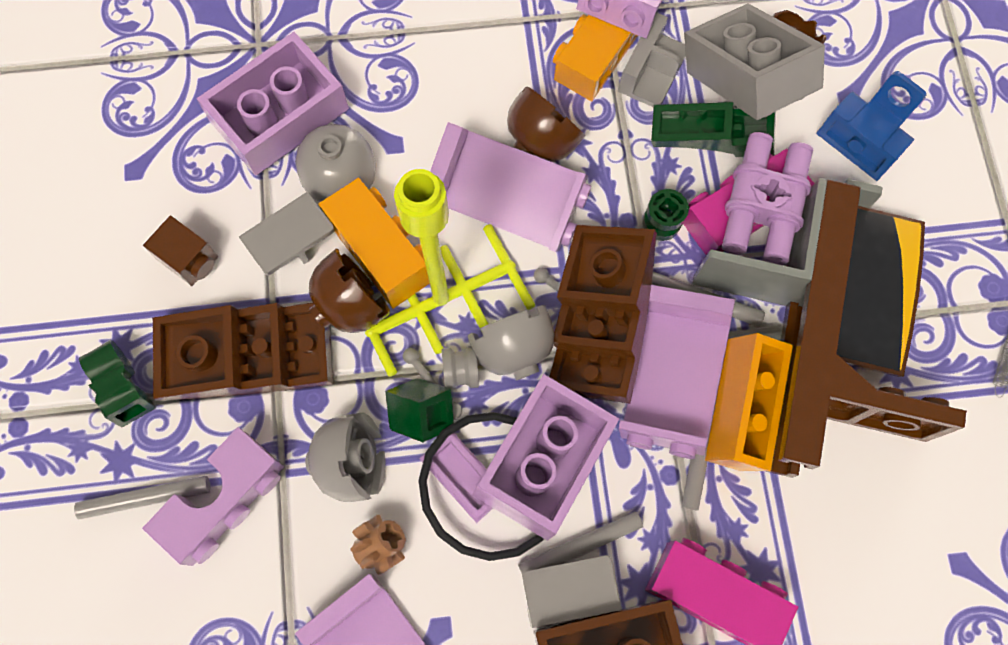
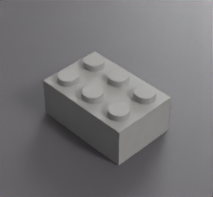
[684,3,825,120]

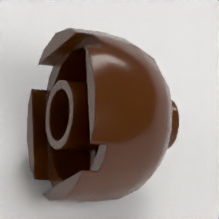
[507,86,586,162]
[309,248,390,333]

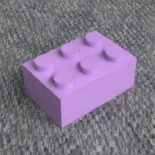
[196,31,349,176]
[472,374,619,541]

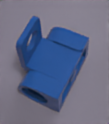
[816,71,927,181]

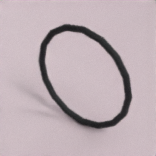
[418,412,544,561]

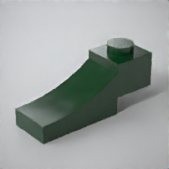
[651,102,776,157]

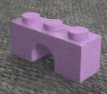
[142,427,284,566]

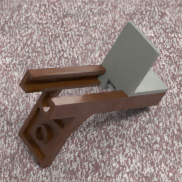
[692,178,967,478]

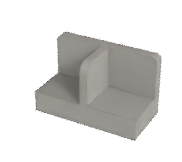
[618,13,686,107]
[238,191,335,276]
[522,555,622,628]

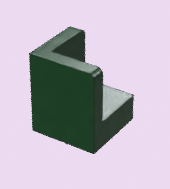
[385,379,454,443]

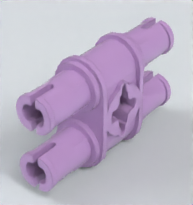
[722,132,813,265]

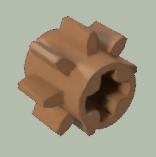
[350,515,406,575]

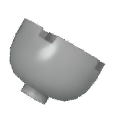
[295,124,375,202]
[467,305,555,381]
[305,412,386,502]

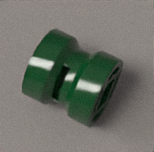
[642,189,689,241]

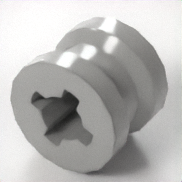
[442,346,479,390]

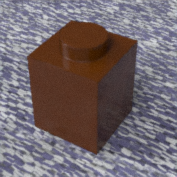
[142,215,218,287]

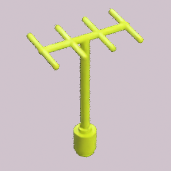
[365,169,536,377]

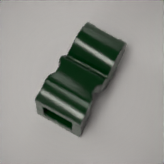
[79,340,156,428]

